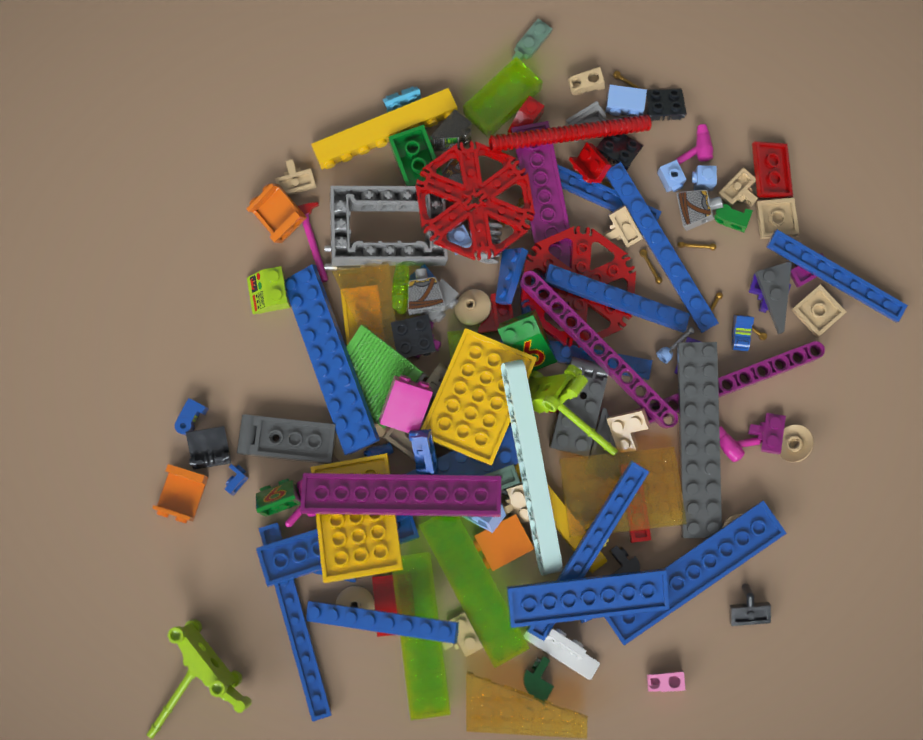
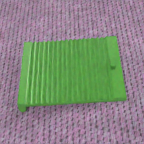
[346,325,423,429]

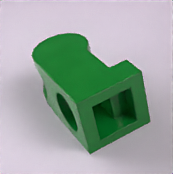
[714,204,753,233]

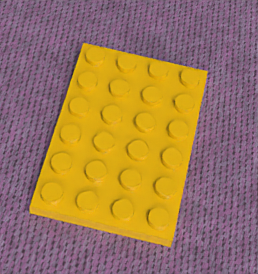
[421,328,537,466]
[310,453,404,583]

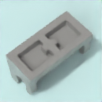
[565,101,607,142]

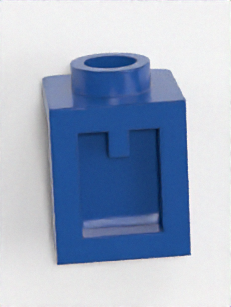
[225,464,248,496]

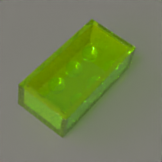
[463,56,543,138]

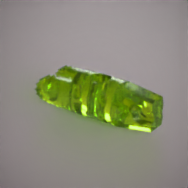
[392,264,410,314]

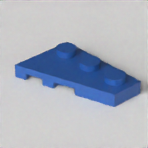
[495,248,528,305]

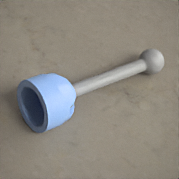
[656,327,694,364]

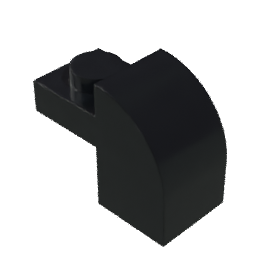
[609,545,640,574]

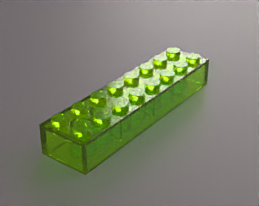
[419,516,530,668]
[392,552,451,720]

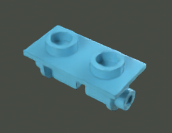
[383,86,422,112]

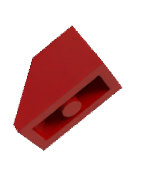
[507,96,545,134]

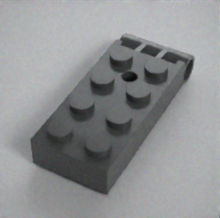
[550,356,610,457]
[237,414,336,464]

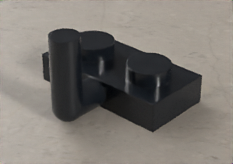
[730,584,771,626]

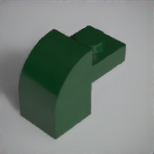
[523,656,554,704]

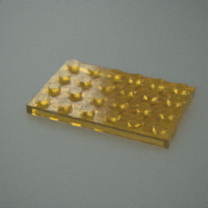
[559,447,687,538]

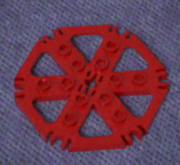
[415,141,535,261]
[521,226,636,348]

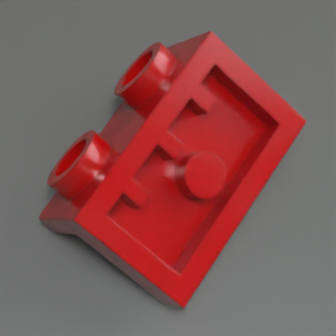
[569,142,611,183]

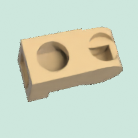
[568,67,605,95]

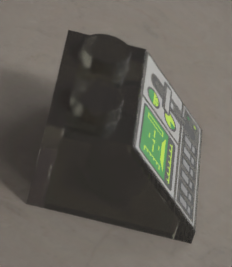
[430,109,472,152]

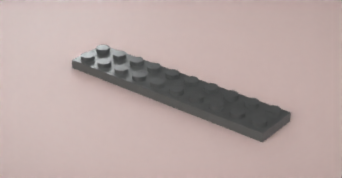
[677,342,722,538]

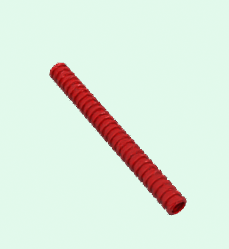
[489,114,652,152]

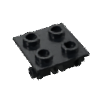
[646,89,687,121]
[596,134,643,171]
[391,314,436,358]
[186,426,231,470]

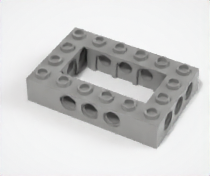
[330,186,448,266]

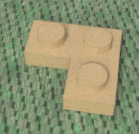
[607,408,650,454]

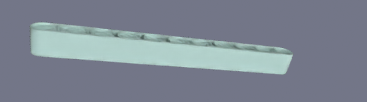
[501,360,563,576]

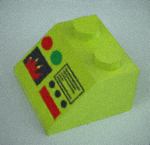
[247,266,290,315]

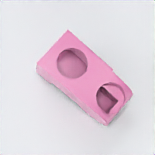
[647,671,685,692]

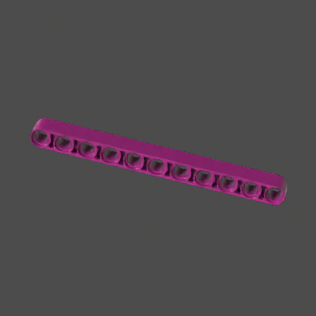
[520,271,678,429]
[634,341,825,424]

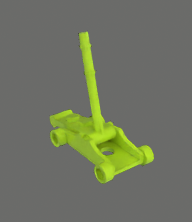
[528,365,618,456]
[147,619,252,739]

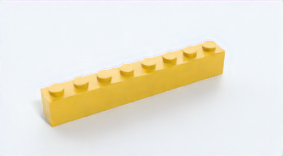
[311,88,457,170]

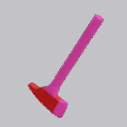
[298,202,328,283]

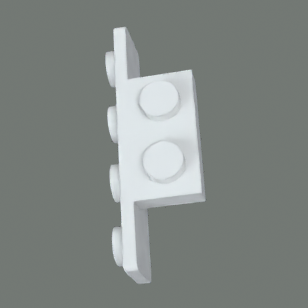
[523,629,600,680]

